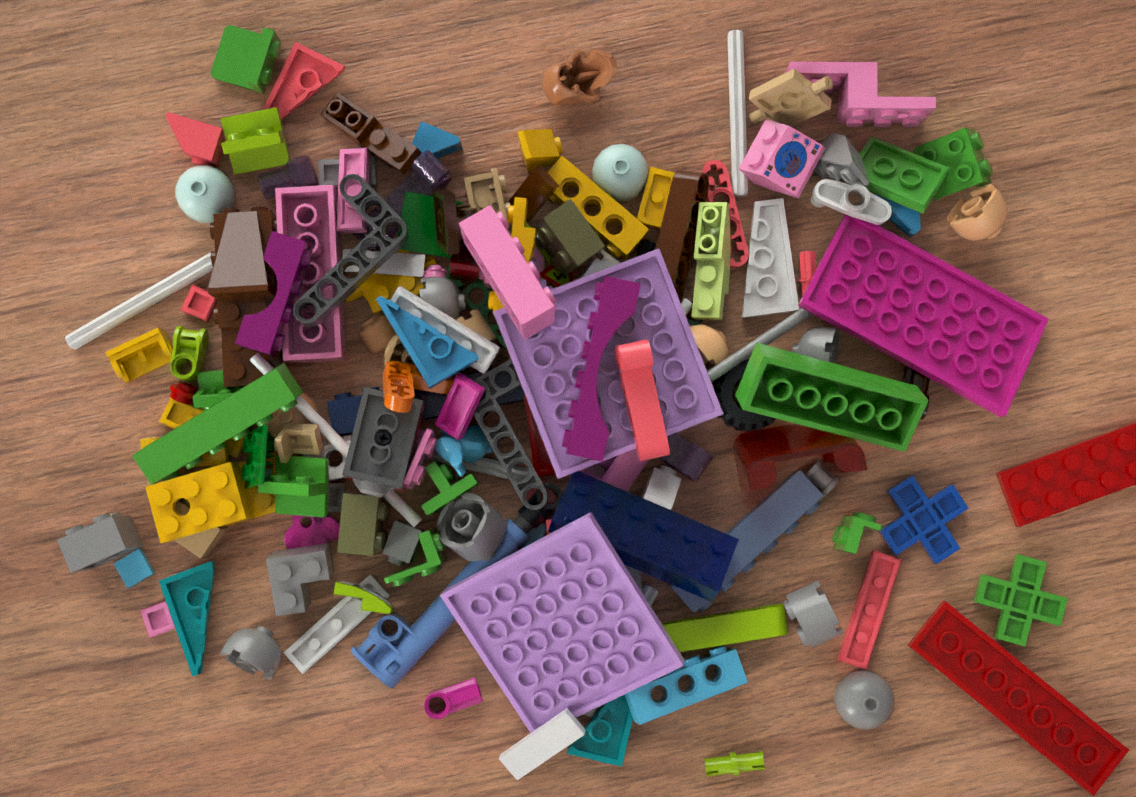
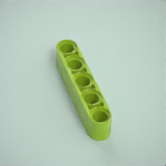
[662,604,789,652]

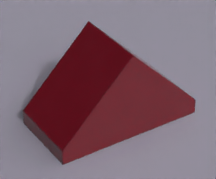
[449,235,479,283]

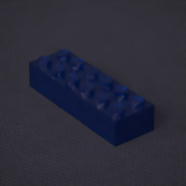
[548,471,739,602]

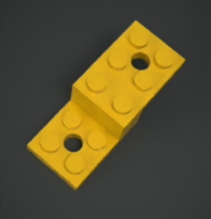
[145,452,299,544]

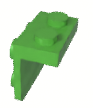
[211,25,281,94]
[913,127,993,200]
[384,528,447,587]

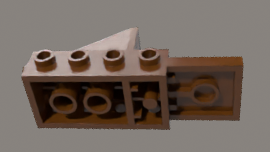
[208,206,283,388]

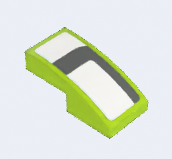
[334,581,394,614]

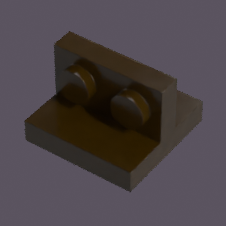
[432,188,479,255]

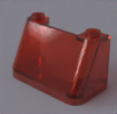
[733,423,868,492]

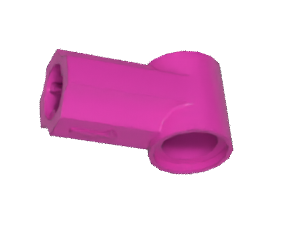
[424,677,483,719]

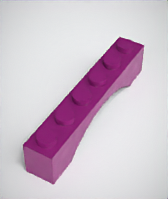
[562,276,641,462]

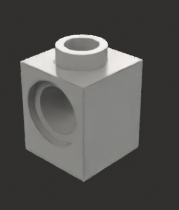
[382,520,425,566]

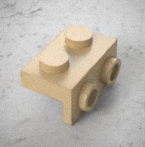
[464,168,510,229]

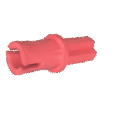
[798,251,817,296]

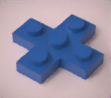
[879,475,969,564]

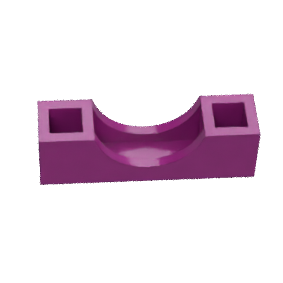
[235,231,312,356]

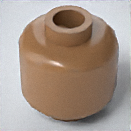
[359,312,396,356]

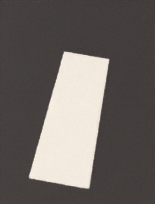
[342,249,425,277]

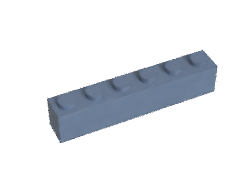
[669,470,823,613]

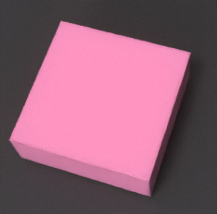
[140,601,175,638]

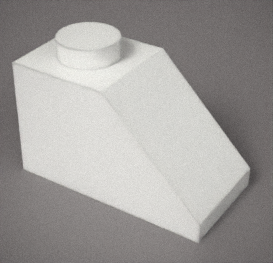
[639,465,681,512]

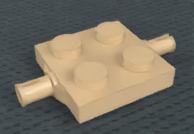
[749,68,833,127]

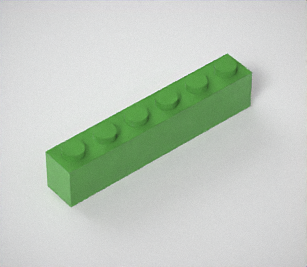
[132,363,303,485]

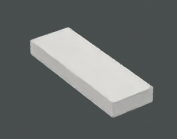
[499,708,586,780]

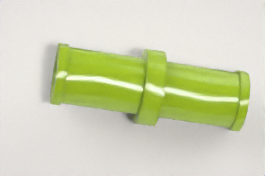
[704,751,765,777]

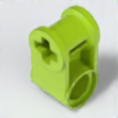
[170,326,209,383]

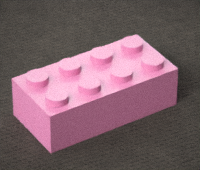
[459,205,557,340]

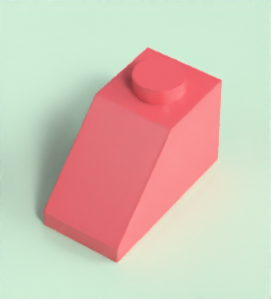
[166,112,226,167]

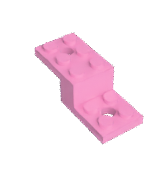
[784,62,936,128]

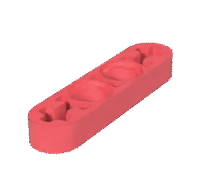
[702,160,749,269]

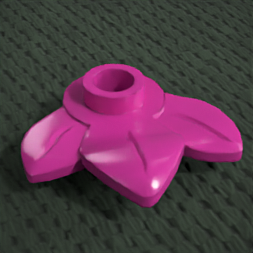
[284,515,340,549]

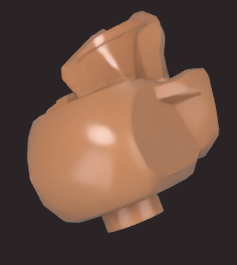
[542,49,617,105]

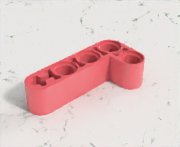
[614,339,670,462]

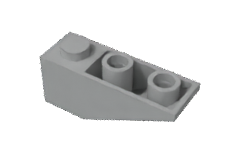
[814,133,869,186]

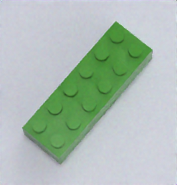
[735,342,929,452]

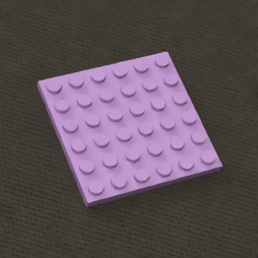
[493,249,723,479]
[440,512,685,733]

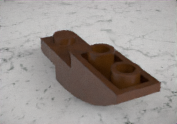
[320,92,422,175]

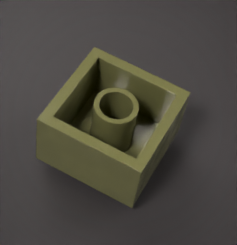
[534,199,605,276]
[337,493,390,556]

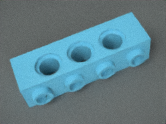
[625,645,748,725]

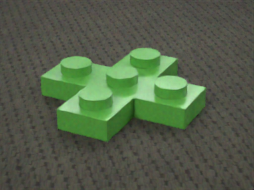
[973,554,1068,646]

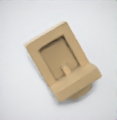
[274,423,324,463]

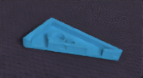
[376,296,479,389]

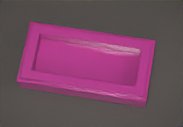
[435,373,485,440]

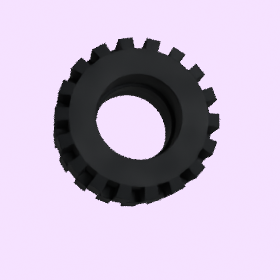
[713,359,776,432]

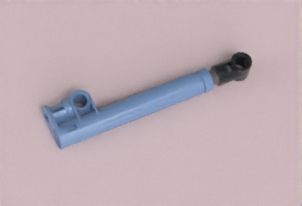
[351,482,562,689]

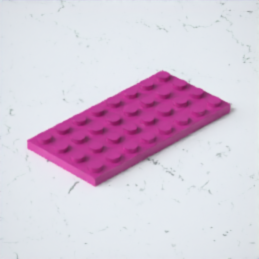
[798,214,1049,418]

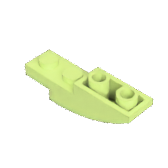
[691,202,731,320]

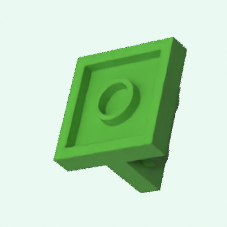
[421,461,481,516]

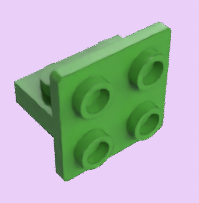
[258,456,329,517]

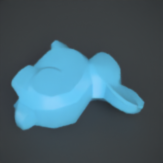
[436,425,493,477]

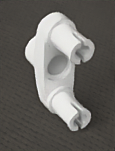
[811,179,892,225]

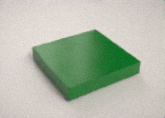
[397,191,463,258]

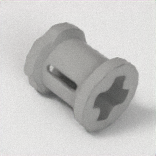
[804,459,841,497]

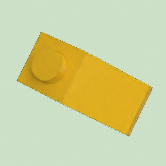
[518,129,563,173]

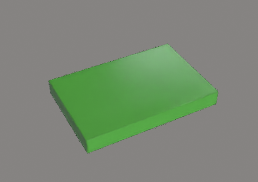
[853,136,950,214]

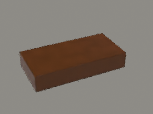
[507,165,559,223]

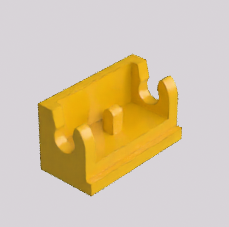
[105,327,173,383]

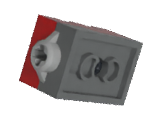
[342,387,425,497]

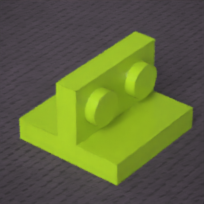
[220,107,291,175]

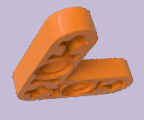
[382,361,461,413]

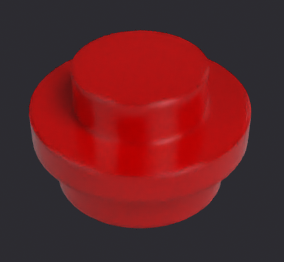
[169,381,196,405]

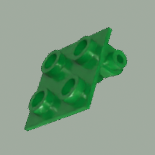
[241,425,275,489]

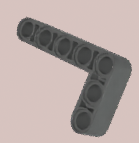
[293,174,409,327]
[473,359,548,511]

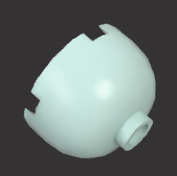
[592,144,648,202]
[175,165,235,223]

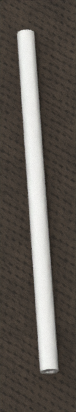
[250,353,422,527]

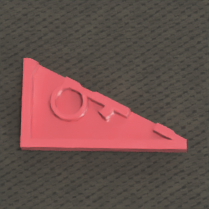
[263,42,346,120]

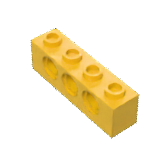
[547,156,649,260]

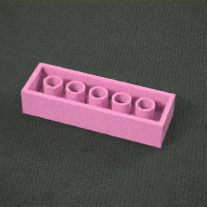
[275,185,347,364]

